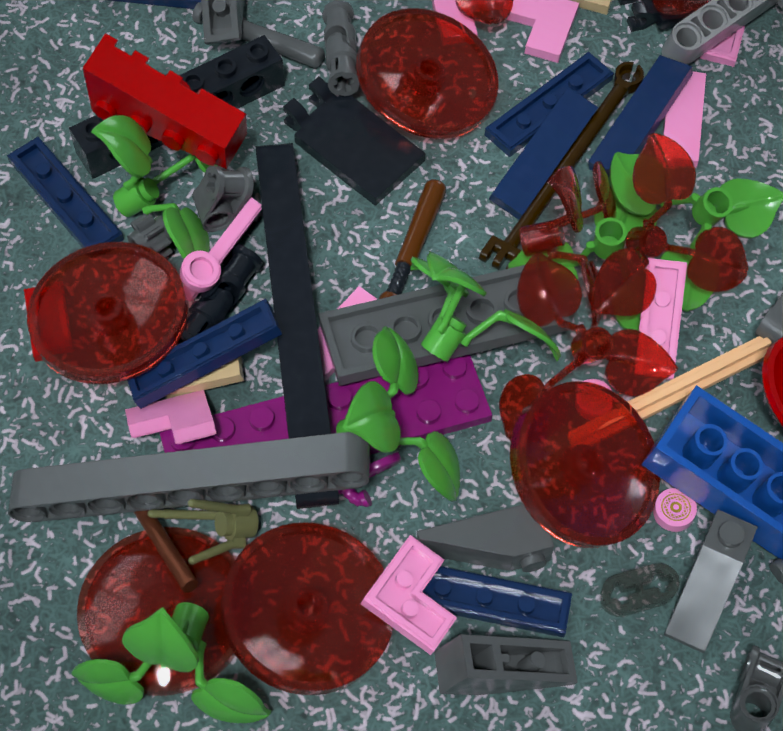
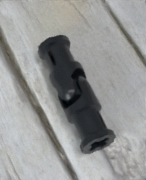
[170,245,263,345]

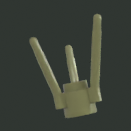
[147,499,259,565]

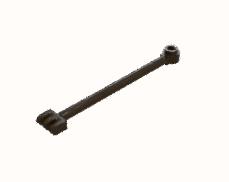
[479,61,644,270]

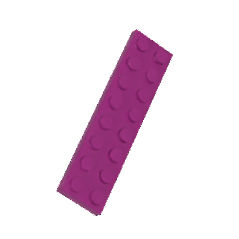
[159,354,492,455]

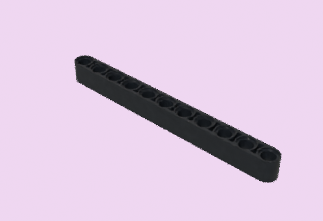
[255,143,339,509]

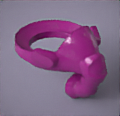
[338,452,402,507]

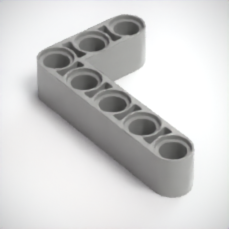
[661,0,783,65]

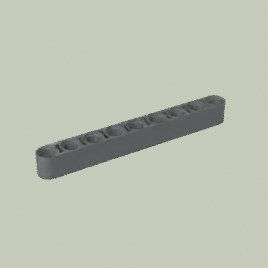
[8,432,370,522]

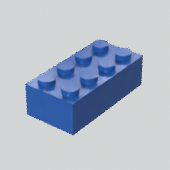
[641,385,783,559]

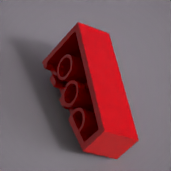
[83,33,247,169]

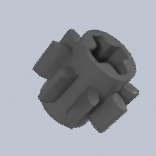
[127,214,173,262]

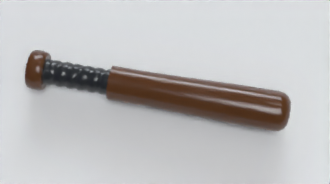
[379,179,446,299]

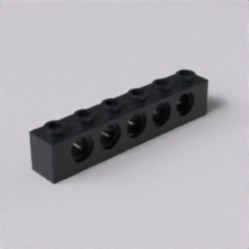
[69,35,285,179]

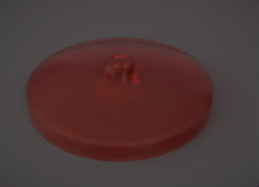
[356,8,498,139]
[27,242,188,384]
[510,381,660,548]
[221,523,393,695]
[77,527,250,696]

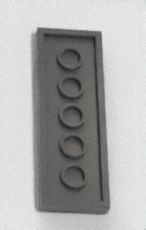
[318,260,571,386]

